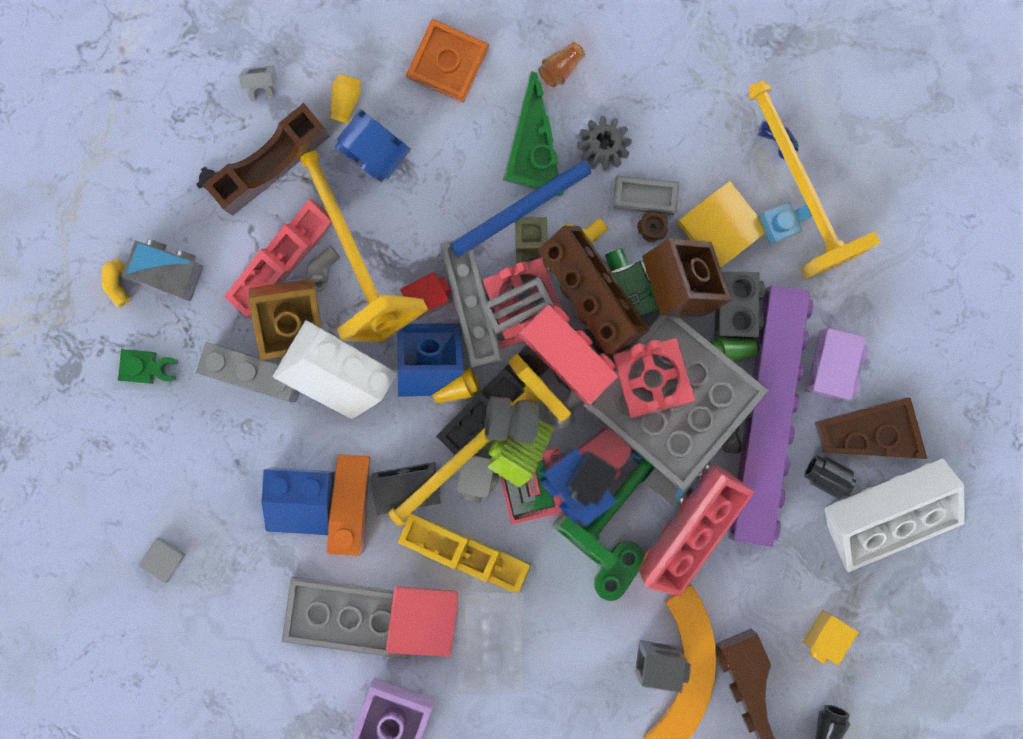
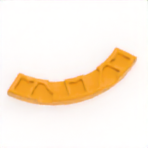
[643,583,716,739]

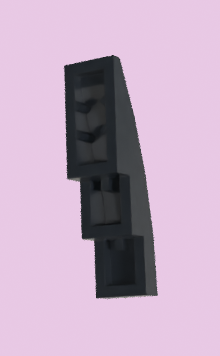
[436,345,549,455]

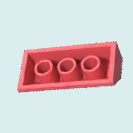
[638,464,755,597]

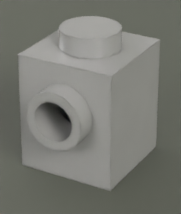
[456,455,499,503]

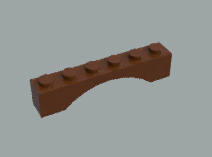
[716,629,775,739]

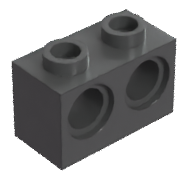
[714,271,764,339]
[635,640,691,693]

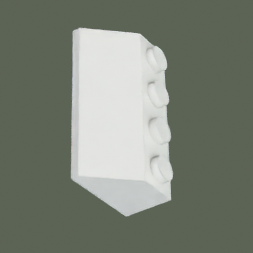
[825,458,965,572]

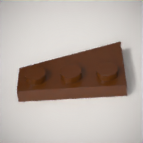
[815,397,928,459]

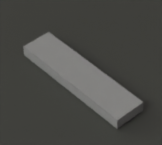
[440,240,503,368]

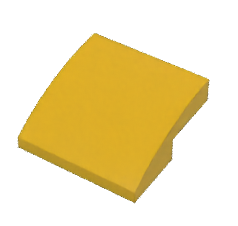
[677,181,765,268]

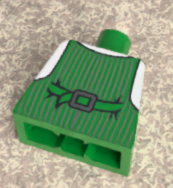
[605,248,659,317]

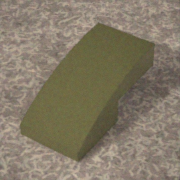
[515,217,548,284]

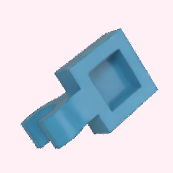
[758,202,812,244]

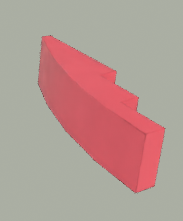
[224,199,333,318]

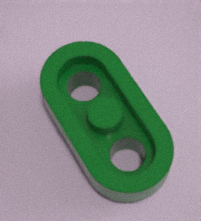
[594,541,644,601]

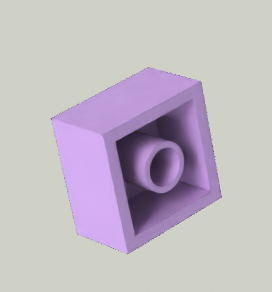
[352,678,435,739]

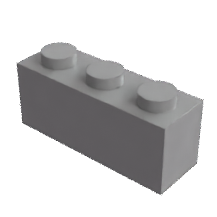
[196,342,299,402]

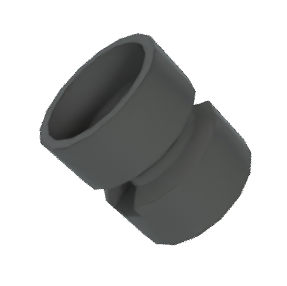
[485,396,539,445]

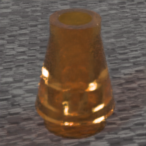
[538,42,585,87]

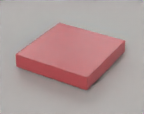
[386,586,459,657]

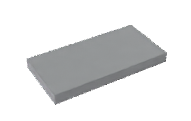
[282,577,410,659]

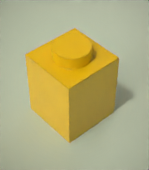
[803,610,859,666]

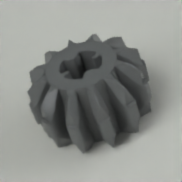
[577,116,632,172]

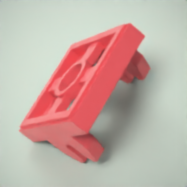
[482,257,562,340]
[613,338,695,419]

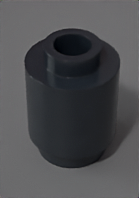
[804,455,856,499]

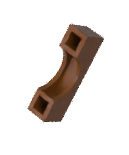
[203,103,330,216]

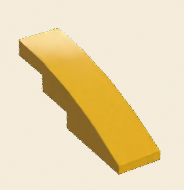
[397,513,532,595]

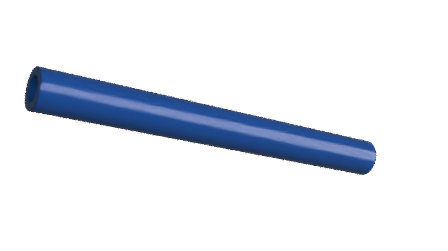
[450,160,592,257]

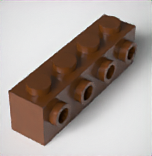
[537,225,650,355]

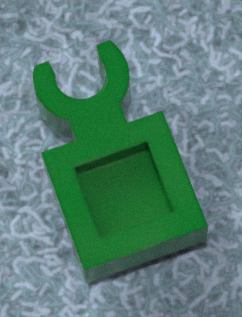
[118,349,178,384]

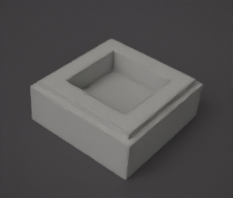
[139,537,186,583]

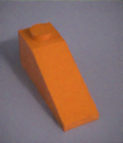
[327,454,370,556]

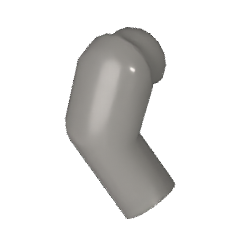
[307,246,340,292]

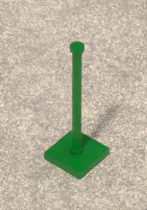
[552,458,654,569]

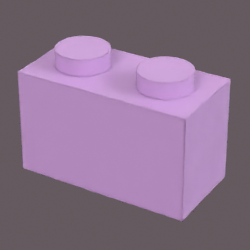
[805,328,868,400]

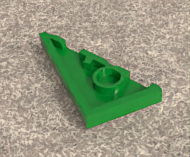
[503,71,564,196]

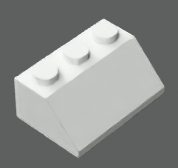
[272,320,397,419]

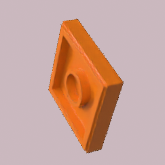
[406,19,489,103]

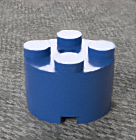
[335,109,411,182]

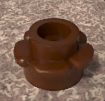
[637,211,668,243]

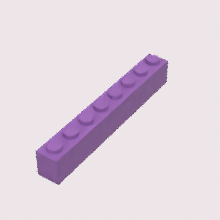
[728,285,813,547]

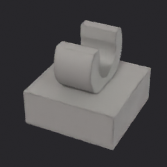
[239,65,277,101]

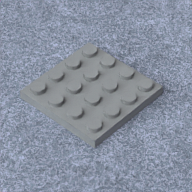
[583,315,769,491]

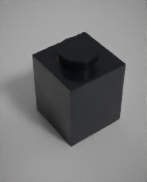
[565,451,619,506]

